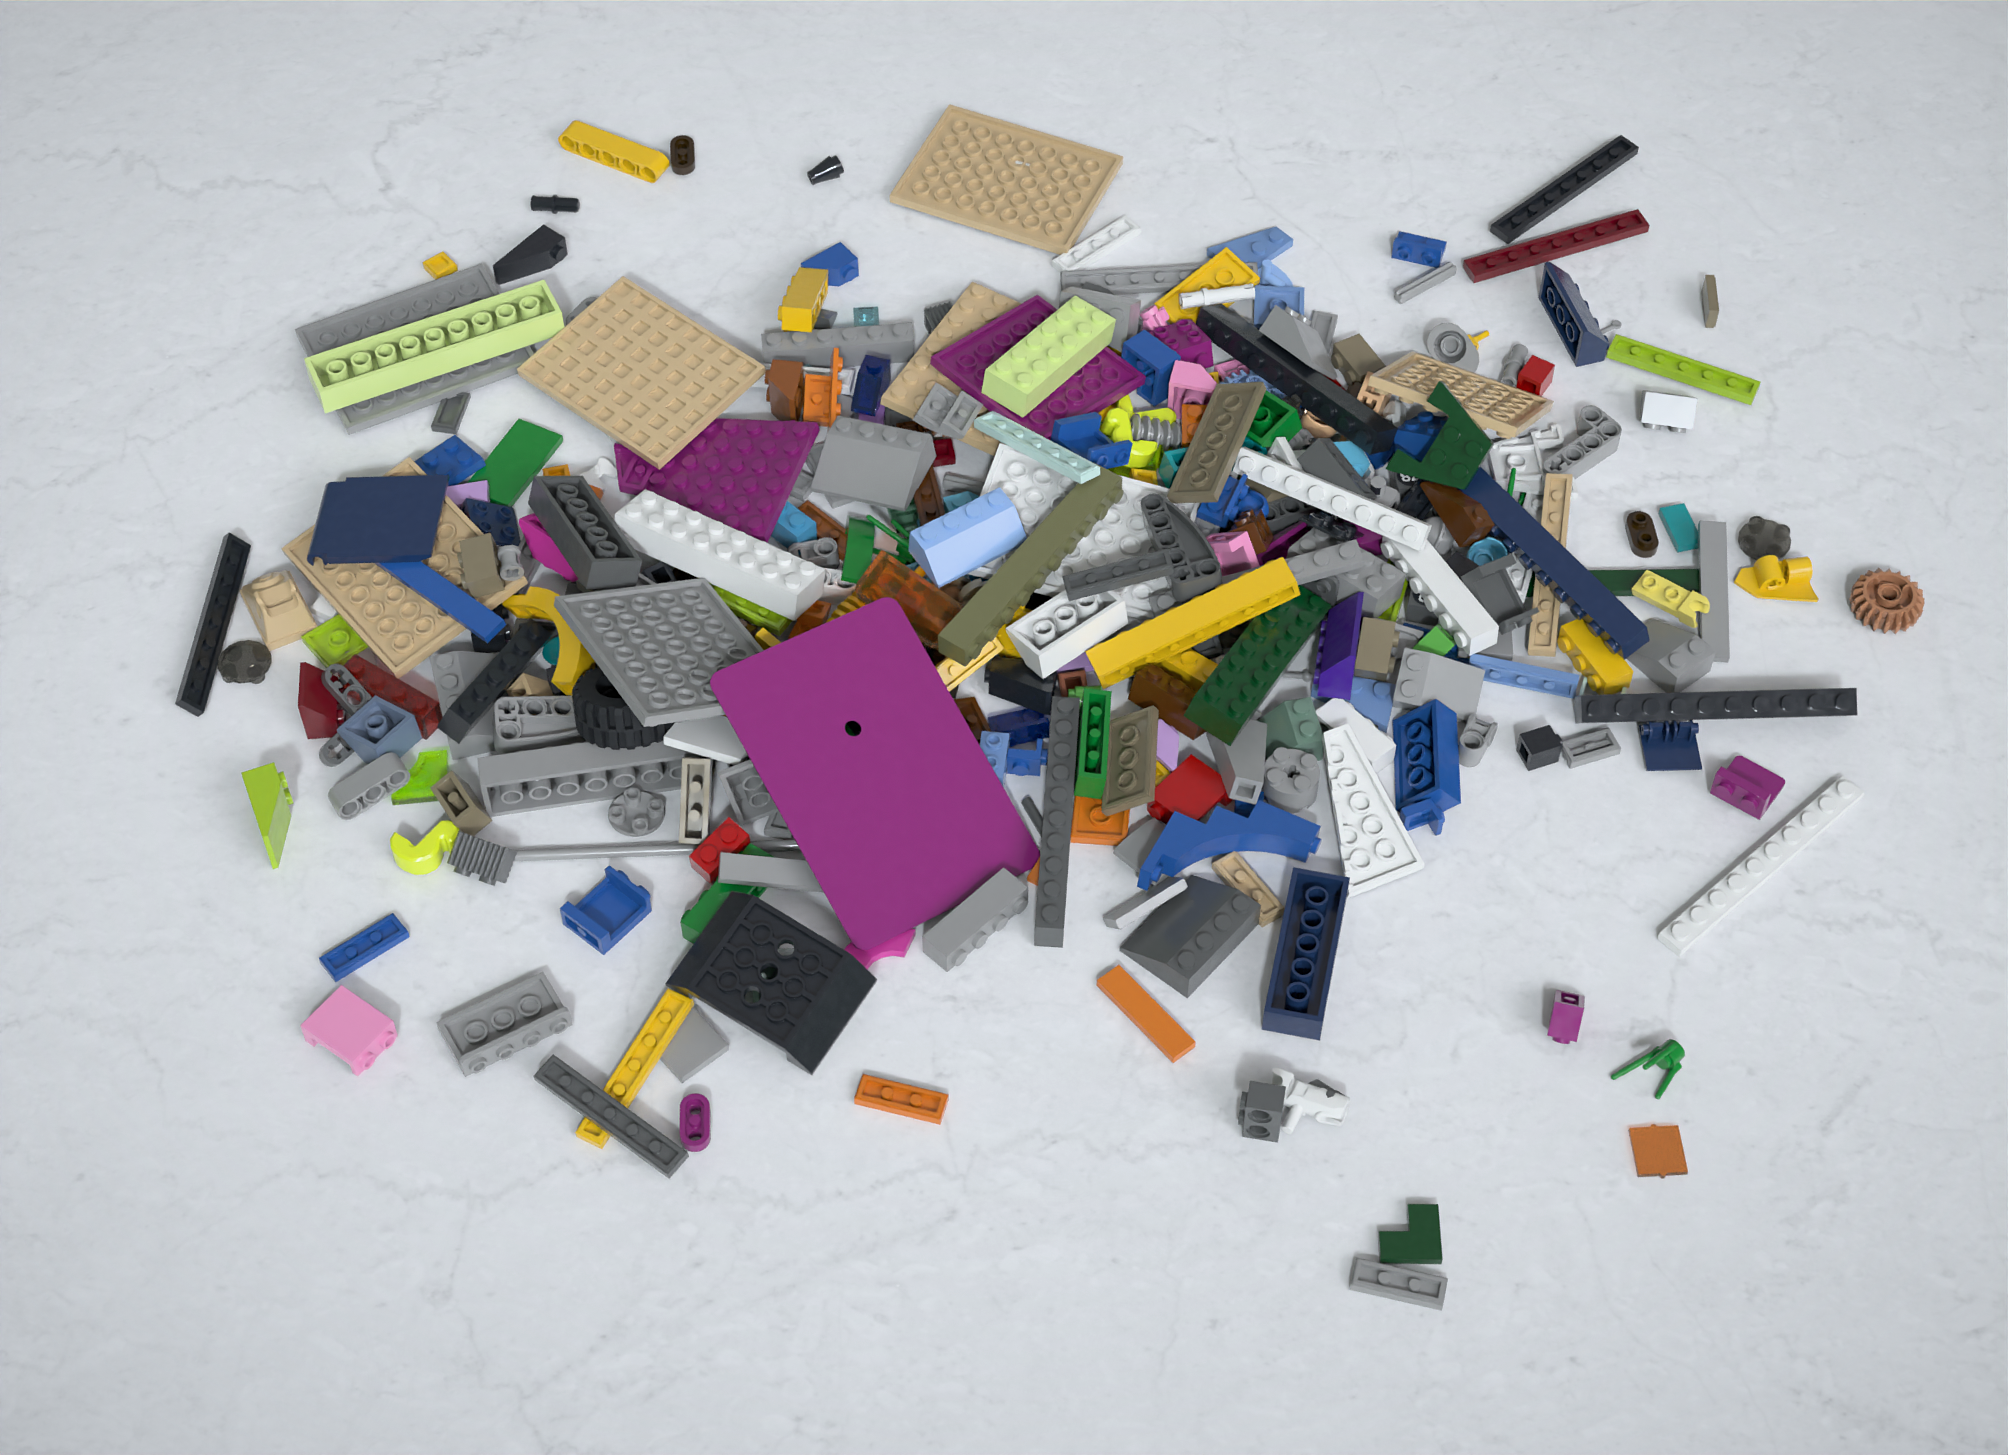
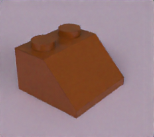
[765,359,804,422]

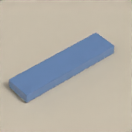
[1469,654,1580,699]

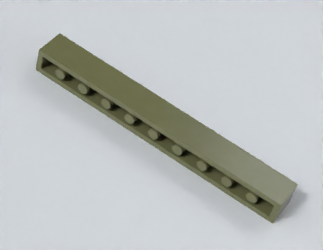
[938,464,1124,667]

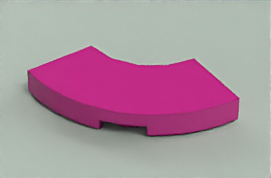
[844,929,916,970]

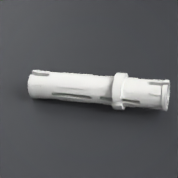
[1179,283,1255,309]

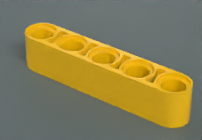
[558,120,670,183]

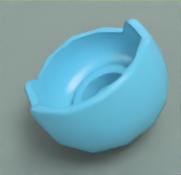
[1466,537,1508,566]

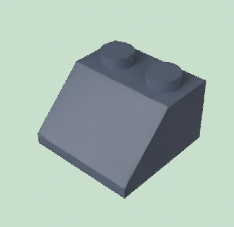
[337,695,422,764]

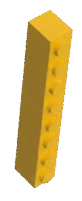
[1085,557,1300,690]

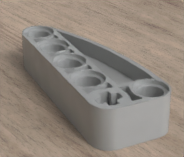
[492,696,587,754]

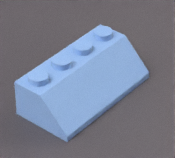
[909,487,1027,588]

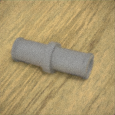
[1500,344,1528,387]

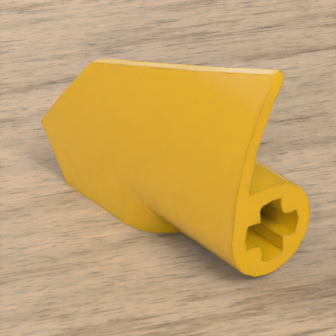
[1734,555,1819,602]

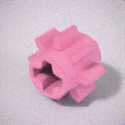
[1139,304,1170,332]

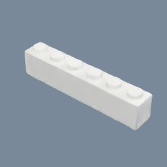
[1381,536,1499,656]

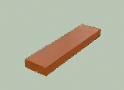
[1096,965,1196,1063]

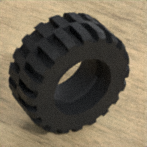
[572,666,675,750]

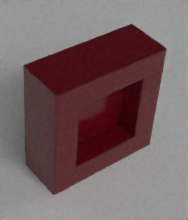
[932,438,956,467]

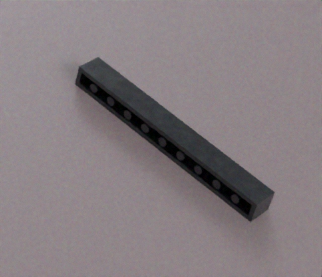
[1196,304,1398,455]
[1575,688,1857,724]

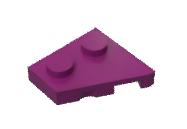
[614,443,656,496]

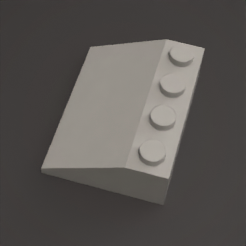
[811,415,936,511]
[429,650,519,760]

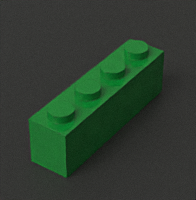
[1074,688,1112,799]
[680,843,775,944]

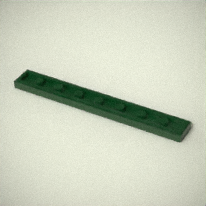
[1526,569,1699,597]

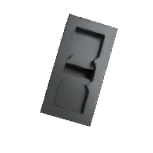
[1238,1081,1286,1143]

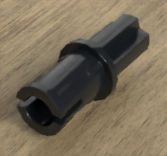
[530,195,580,214]

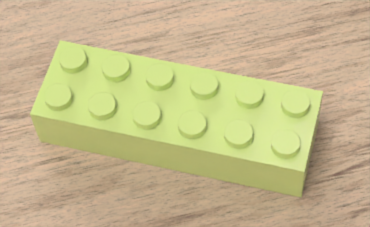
[981,296,1116,417]

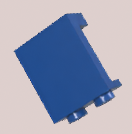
[1050,412,1133,469]
[560,866,652,955]

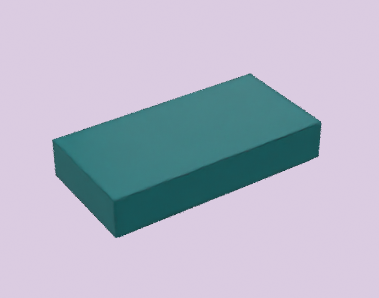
[1658,503,1698,553]

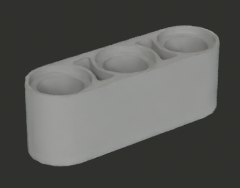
[328,752,410,820]

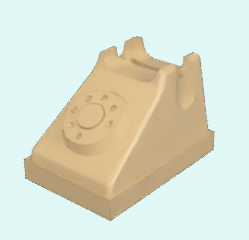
[239,570,317,652]

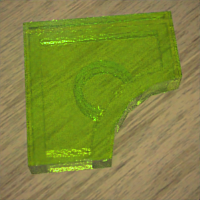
[391,750,448,805]

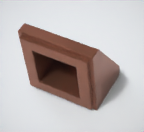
[1057,670,1088,697]

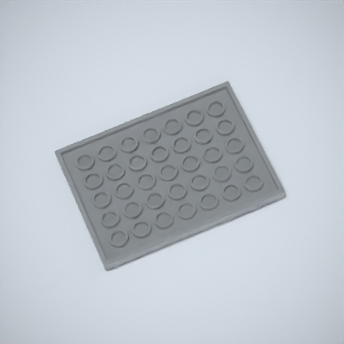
[295,263,534,435]
[554,578,764,727]

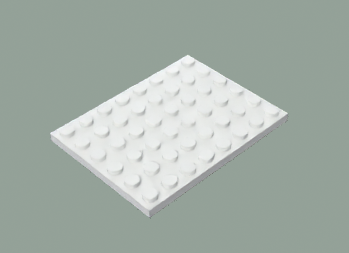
[968,443,1201,621]

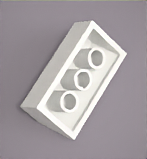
[1005,590,1128,679]

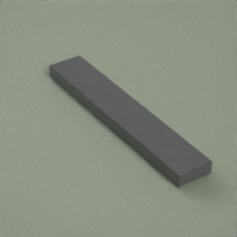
[533,1054,689,1179]

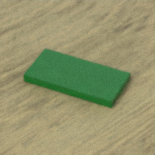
[467,419,563,507]

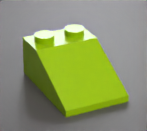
[241,762,294,869]

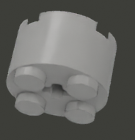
[1261,747,1320,814]

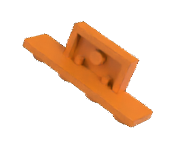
[802,348,843,433]

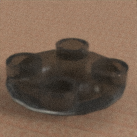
[1738,516,1791,560]
[218,640,272,684]

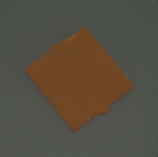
[1628,1124,1688,1179]

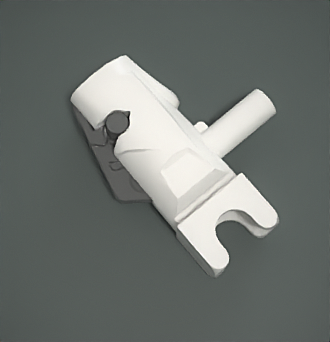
[1272,1067,1350,1134]

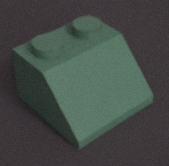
[1258,697,1324,761]

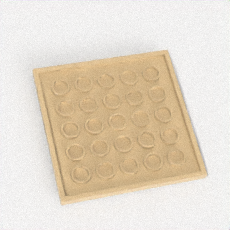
[1368,351,1554,439]

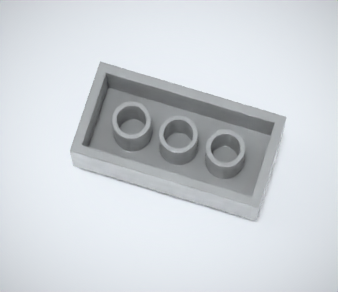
[1286,527,1406,618]

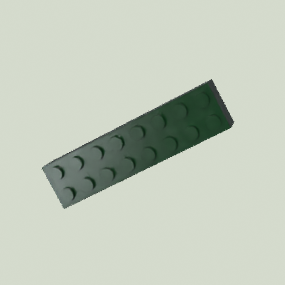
[1183,585,1332,746]

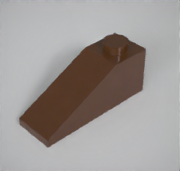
[1420,481,1495,548]

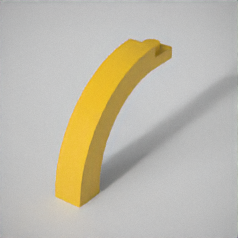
[502,586,596,696]

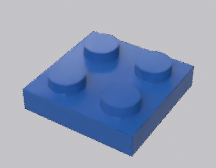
[414,435,486,487]

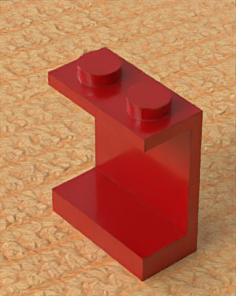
[1147,754,1233,825]

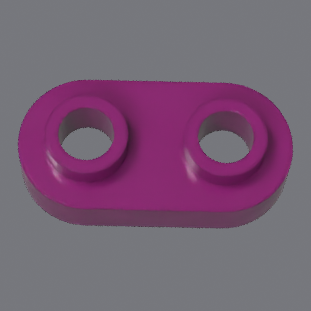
[680,1093,711,1152]

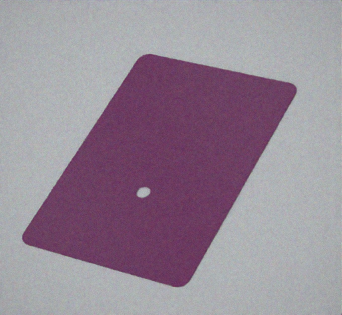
[710,597,1040,950]

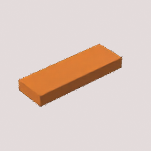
[854,1074,949,1125]

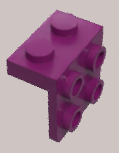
[1148,319,1214,369]
[1710,756,1785,820]

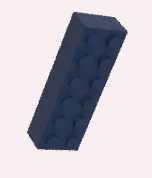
[1262,867,1350,1041]

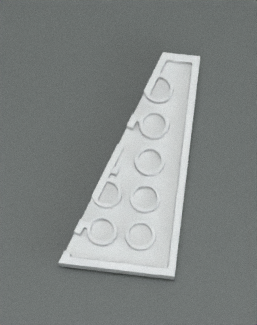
[1322,723,1425,899]

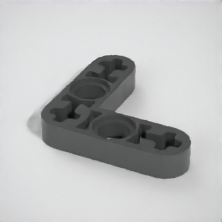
[319,664,372,767]

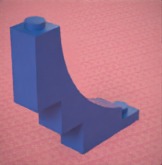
[1137,800,1322,891]

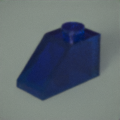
[851,355,891,417]

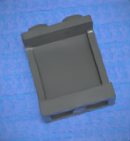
[1461,554,1539,635]

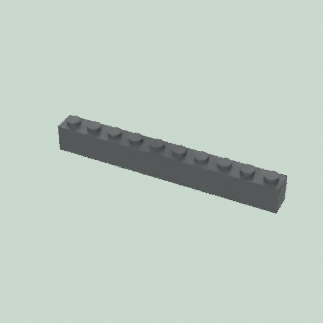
[1034,696,1080,948]

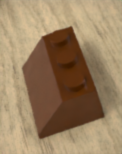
[1128,663,1207,740]

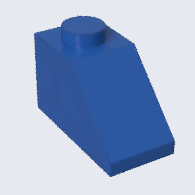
[801,242,859,287]

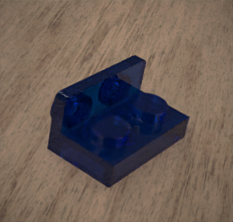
[988,709,1050,748]

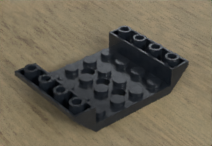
[665,891,877,1075]

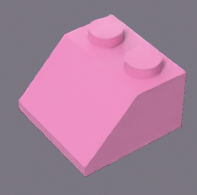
[1168,360,1217,419]

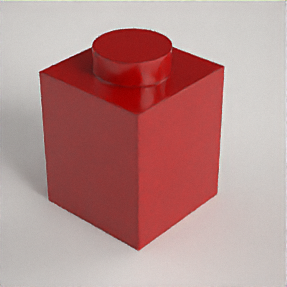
[1516,355,1555,396]

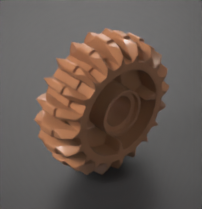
[1849,567,1925,634]

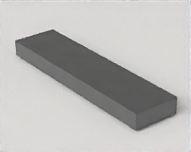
[1062,549,1175,601]

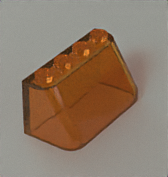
[855,550,964,651]

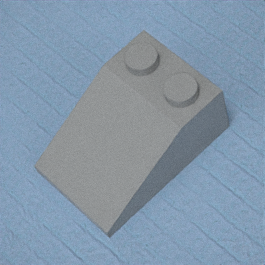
[1259,305,1338,380]
[1626,619,1716,693]
[1393,648,1485,722]
[718,760,779,826]

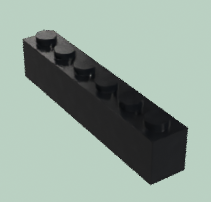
[437,618,552,744]

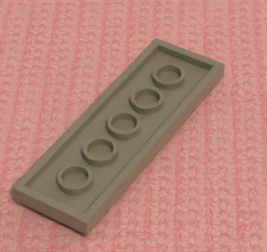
[1167,382,1266,503]

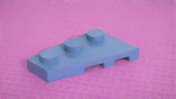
[1207,227,1293,269]
[1311,676,1396,733]

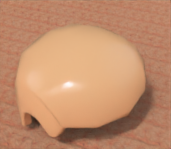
[1301,409,1337,439]

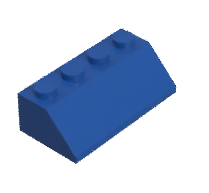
[1393,699,1461,813]

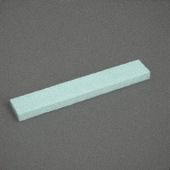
[974,411,1100,484]

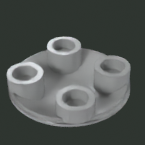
[608,787,664,837]

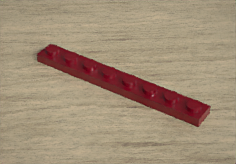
[1463,209,1650,283]

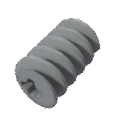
[1130,413,1182,453]

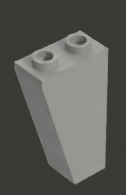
[1206,720,1267,805]

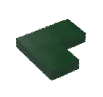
[1378,1204,1443,1264]

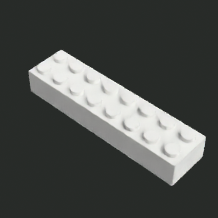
[615,489,826,621]

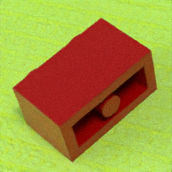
[689,817,751,885]

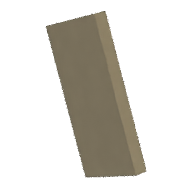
[1101,705,1159,816]

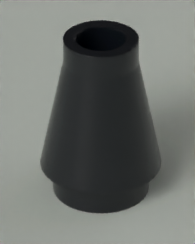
[807,155,844,185]

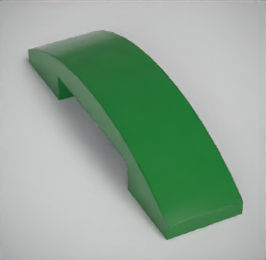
[841,515,875,586]

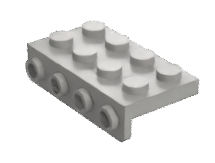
[436,972,572,1077]

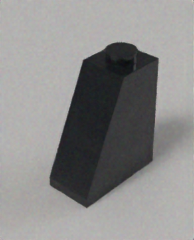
[984,657,1057,715]

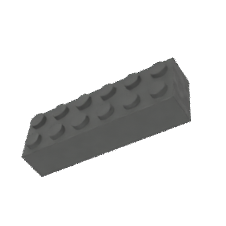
[528,476,642,591]

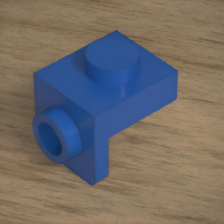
[1007,738,1048,776]
[1399,798,1445,836]

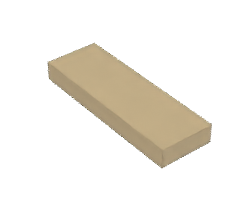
[1212,851,1285,928]

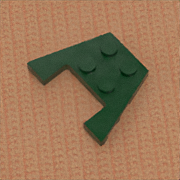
[1386,381,1494,490]

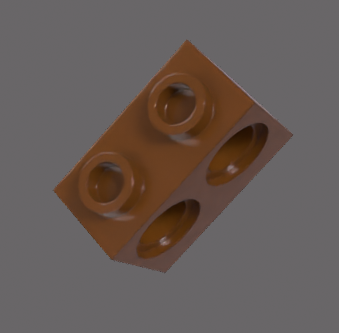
[1229,509,1274,555]

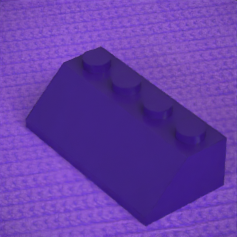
[1313,592,1364,700]

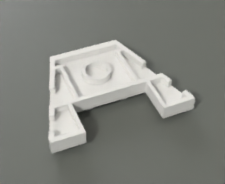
[1487,425,1578,501]

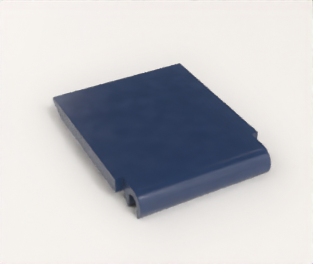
[307,475,449,566]

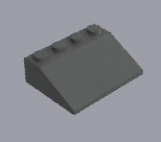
[1120,875,1261,998]

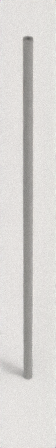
[513,839,800,862]

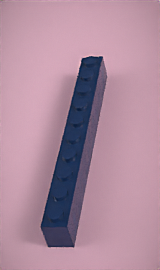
[1456,467,1650,660]

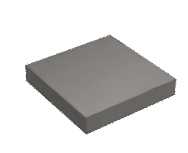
[660,1007,729,1083]

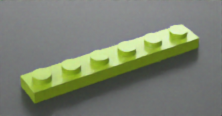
[1606,334,1761,405]

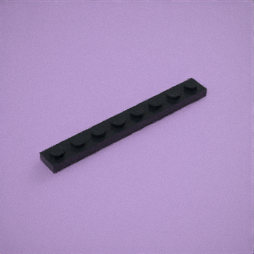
[1490,135,1639,244]
[175,532,251,717]

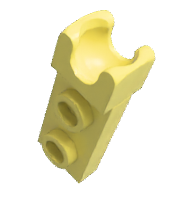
[1632,570,1710,628]

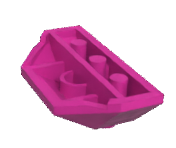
[519,513,578,582]

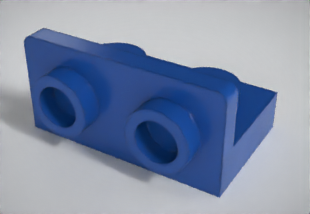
[1391,231,1447,268]
[1196,474,1250,529]

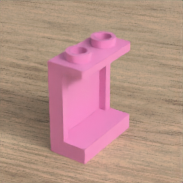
[1206,531,1260,577]
[300,985,397,1076]

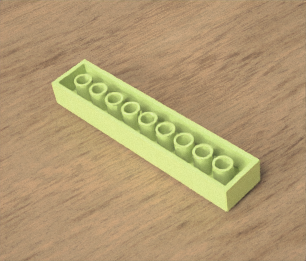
[304,280,564,413]

